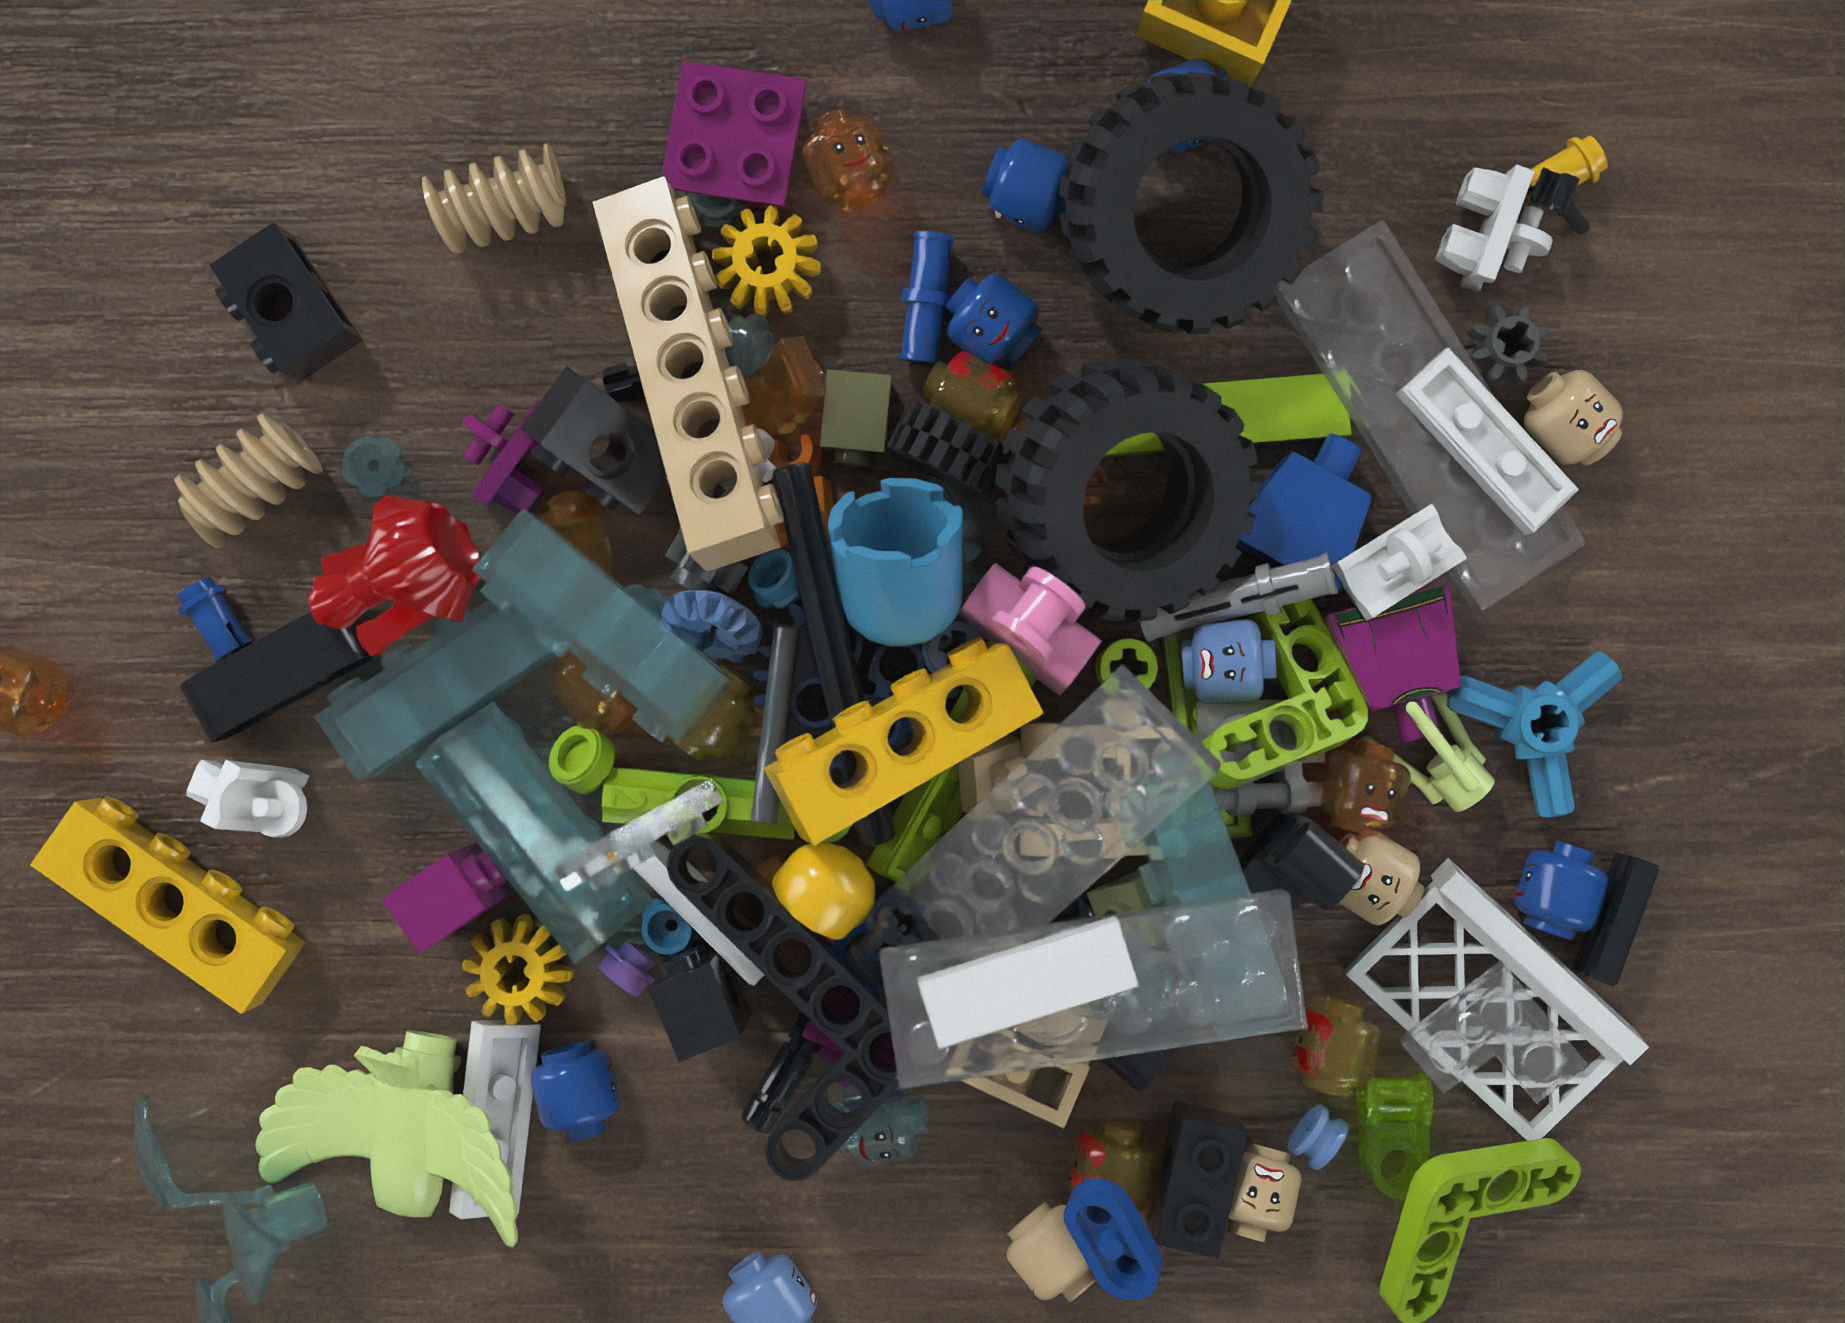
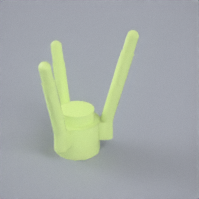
[1360,693,1495,812]

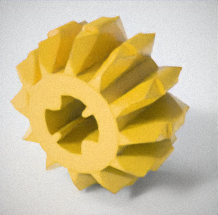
[712,206,821,318]
[462,914,574,1025]

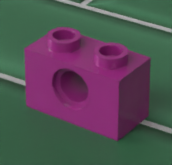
[381,842,512,954]

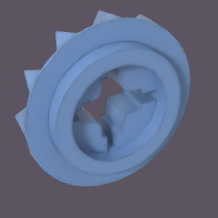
[660,590,763,663]

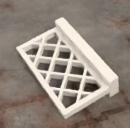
[1344,858,1649,1141]

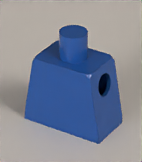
[1236,433,1372,596]

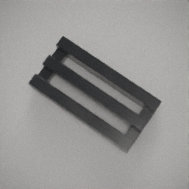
[1572,852,1660,987]

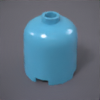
[828,478,964,647]

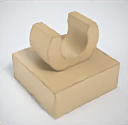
[958,734,1033,818]

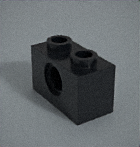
[209,222,363,382]
[521,366,667,515]
[648,942,752,1062]
[1146,1100,1248,1259]

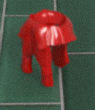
[306,494,482,657]

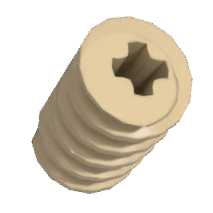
[422,143,567,254]
[174,413,323,548]

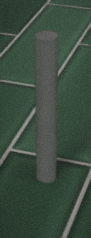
[750,627,800,824]

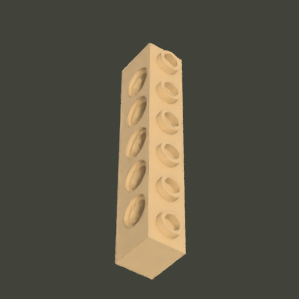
[593,176,784,572]

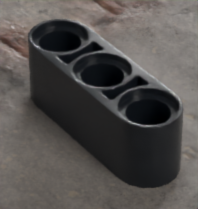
[180,612,375,743]

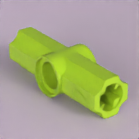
[601,766,796,840]

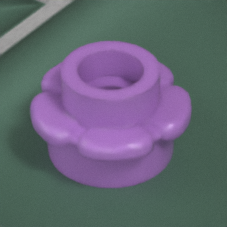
[598,940,656,998]

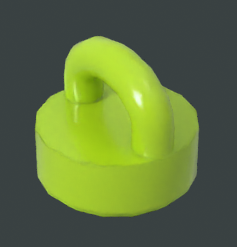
[549,724,616,795]

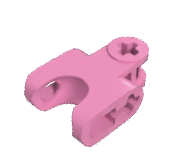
[957,563,1102,696]

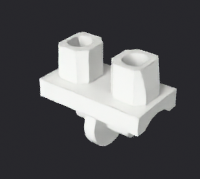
[1435,164,1553,292]
[1332,504,1467,621]
[187,760,309,838]

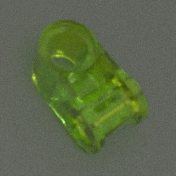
[1356,1070,1433,1200]

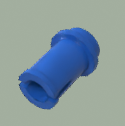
[177,577,254,662]

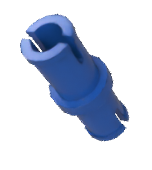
[899,231,955,365]

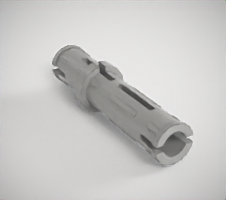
[1140,552,1338,642]

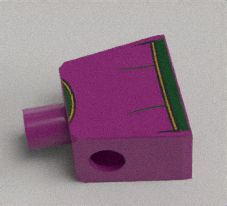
[1323,583,1461,743]

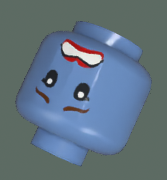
[1182,619,1277,704]
[722,1251,817,1323]

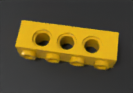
[763,637,1044,846]
[30,796,306,1014]

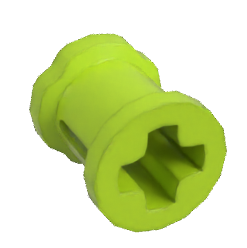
[1094,638,1158,696]

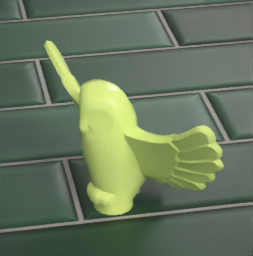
[255,1030,518,1248]

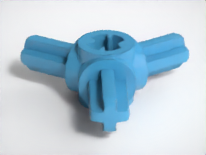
[1446,651,1622,818]

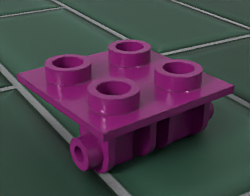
[661,61,808,212]

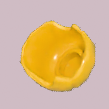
[772,842,875,940]

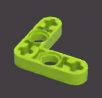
[1197,598,1368,790]
[1379,1138,1581,1323]

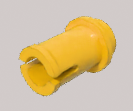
[1525,135,1608,209]

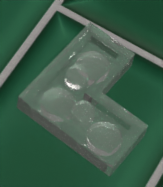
[554,778,724,892]
[1400,960,1588,1104]

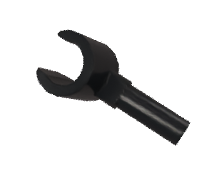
[1530,167,1590,235]

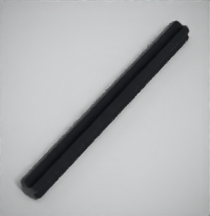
[773,462,895,846]

